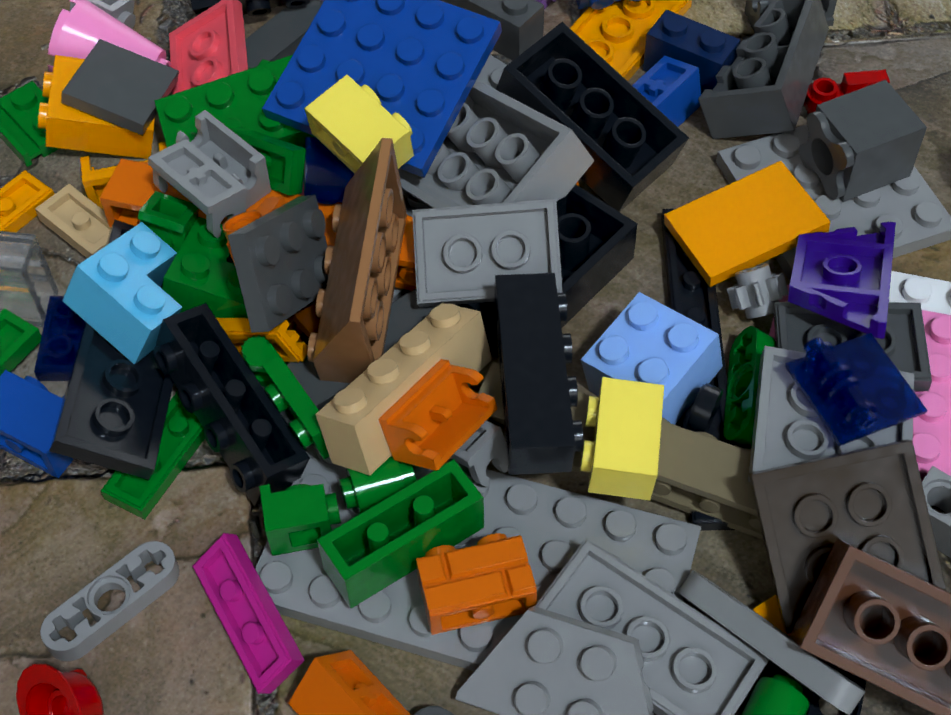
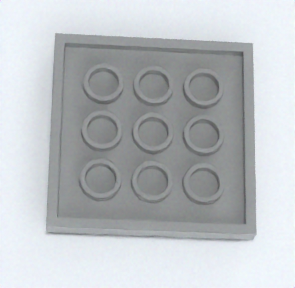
[716,125,951,281]

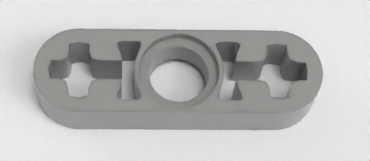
[40,541,180,661]

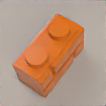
[416,533,537,635]

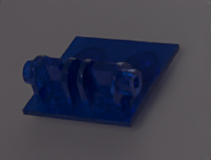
[785,333,927,446]

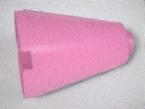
[48,0,171,72]

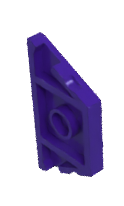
[788,222,896,339]

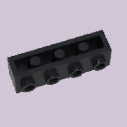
[493,273,583,475]
[154,303,310,506]

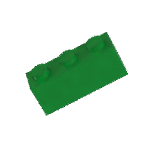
[317,459,484,609]

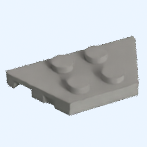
[455,606,654,715]

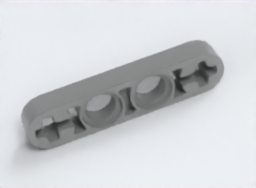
[678,570,866,715]

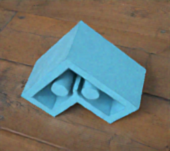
[62,222,182,364]

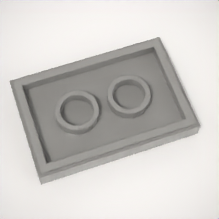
[412,199,563,307]

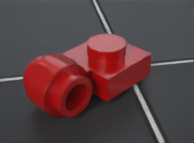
[804,69,890,114]

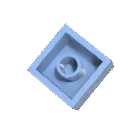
[581,292,723,425]

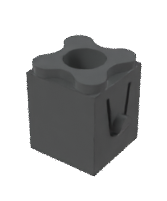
[799,80,927,202]

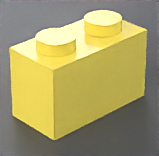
[304,75,414,174]
[580,377,664,501]

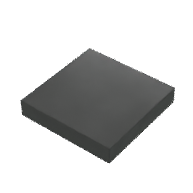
[61,39,179,136]

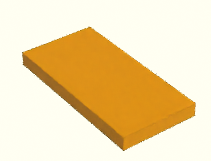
[570,0,692,81]

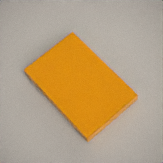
[664,161,830,287]

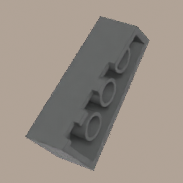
[698,0,829,139]

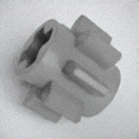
[726,264,789,319]

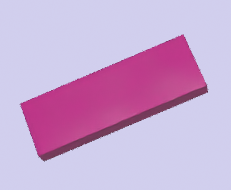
[192,533,305,694]

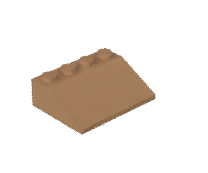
[307,138,407,383]

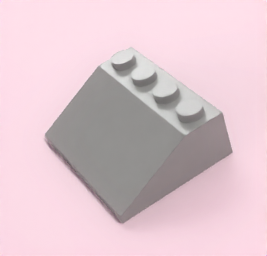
[398,80,595,208]

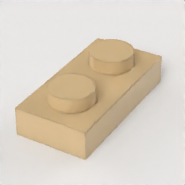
[35,184,111,258]

